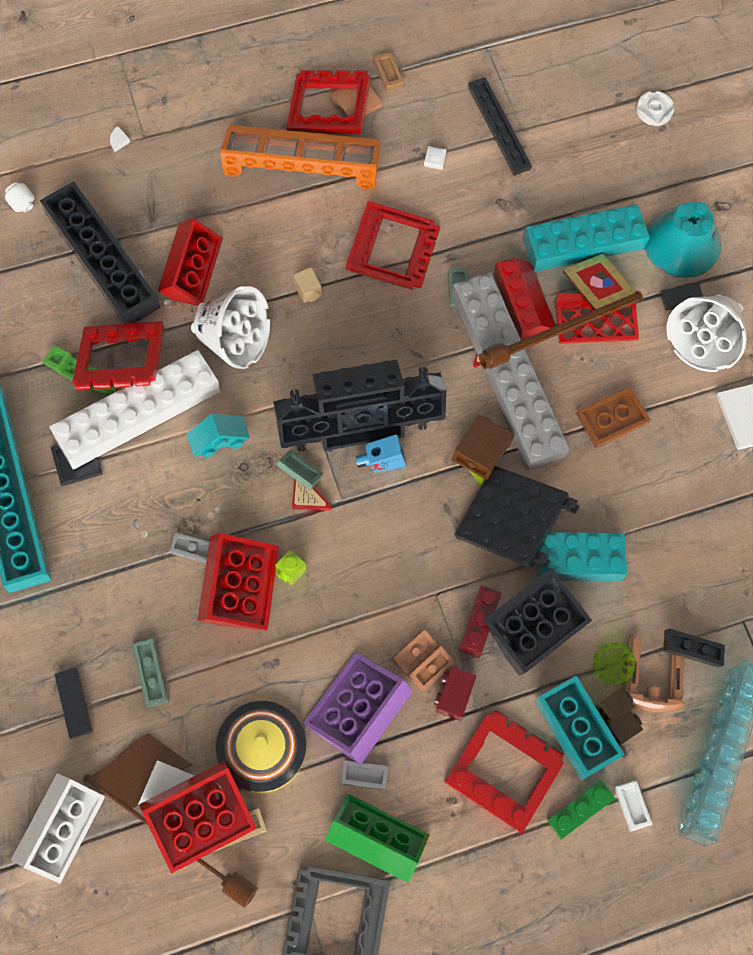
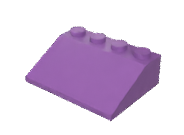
[303,652,413,765]

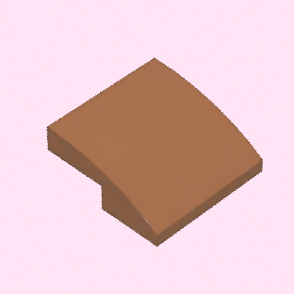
[330,86,383,118]
[391,629,455,692]

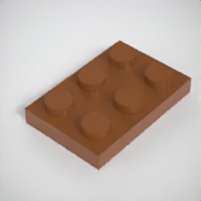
[576,387,651,448]

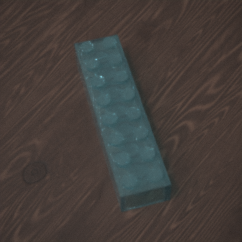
[678,660,753,846]

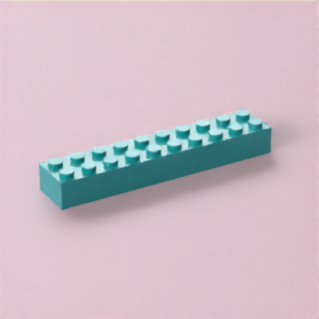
[0,385,52,593]

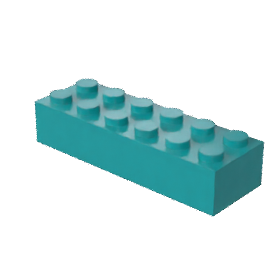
[523,204,650,272]

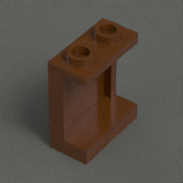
[452,415,515,480]

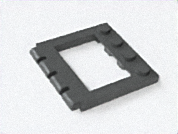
[282,866,390,955]

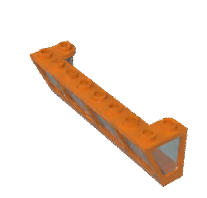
[220,125,380,190]

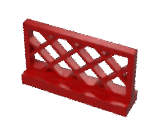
[554,293,639,344]

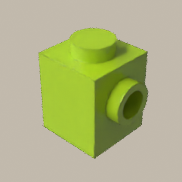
[275,550,307,586]

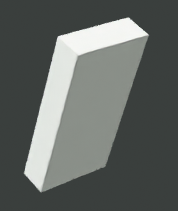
[614,780,653,832]

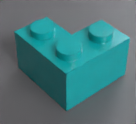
[186,414,250,458]

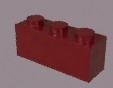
[459,585,502,658]

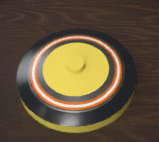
[216,701,306,793]

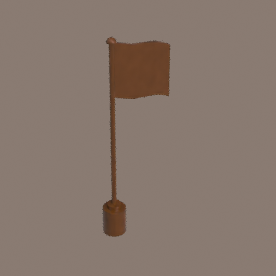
[83,734,258,908]

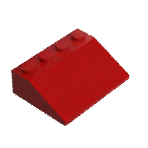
[197,533,279,631]
[140,761,256,874]

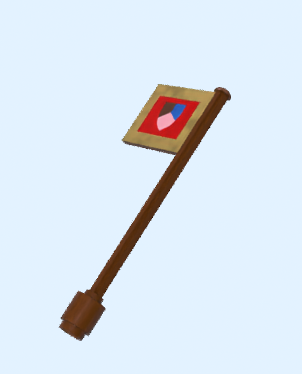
[479,254,643,369]

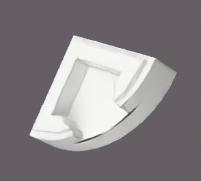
[110,126,130,152]

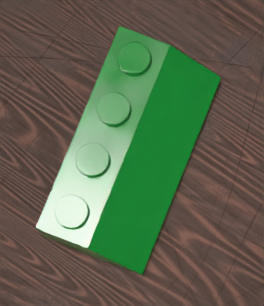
[325,794,430,883]

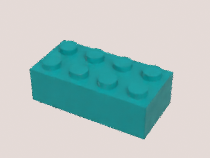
[537,532,627,581]
[535,676,624,781]

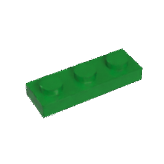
[547,780,616,840]

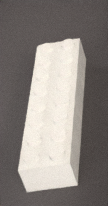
[50,350,220,470]

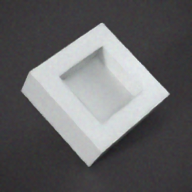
[424,146,447,170]

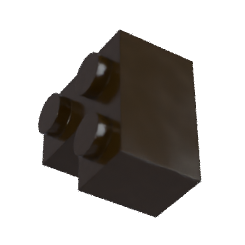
[595,688,644,746]

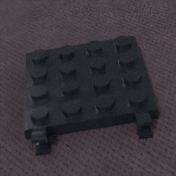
[454,466,580,568]

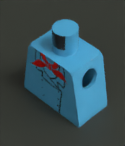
[356,435,406,473]

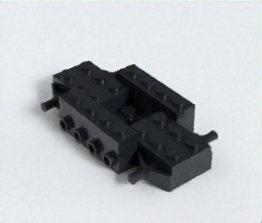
[273,359,447,452]

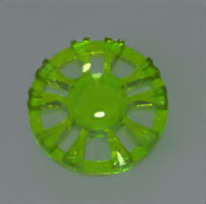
[593,642,635,684]

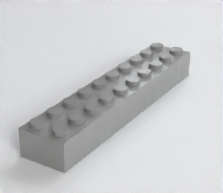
[451,272,569,471]

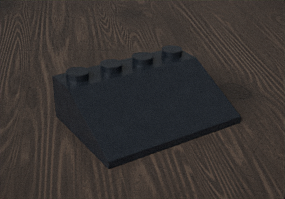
[483,568,592,676]

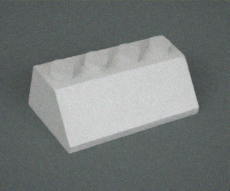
[11,773,105,883]

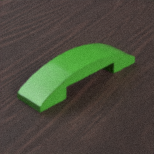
[43,346,117,396]

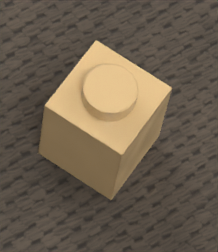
[293,267,322,303]

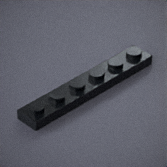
[468,77,532,176]

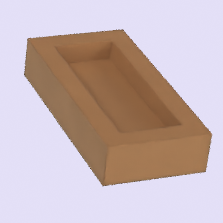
[373,52,404,91]

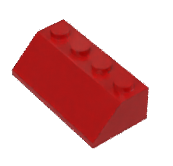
[158,218,223,306]
[494,258,556,340]

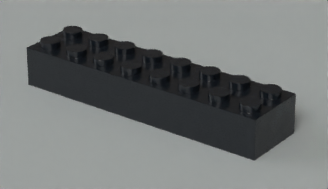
[40,181,160,324]

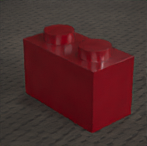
[434,667,477,721]

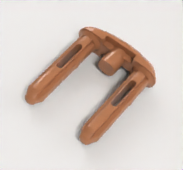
[625,633,685,712]

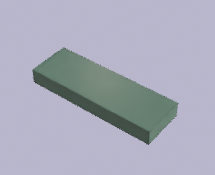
[132,638,169,708]

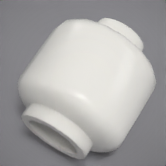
[5,182,35,213]

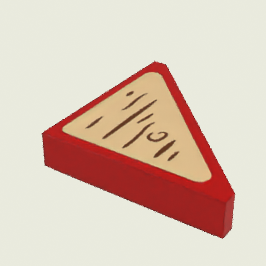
[292,479,331,511]

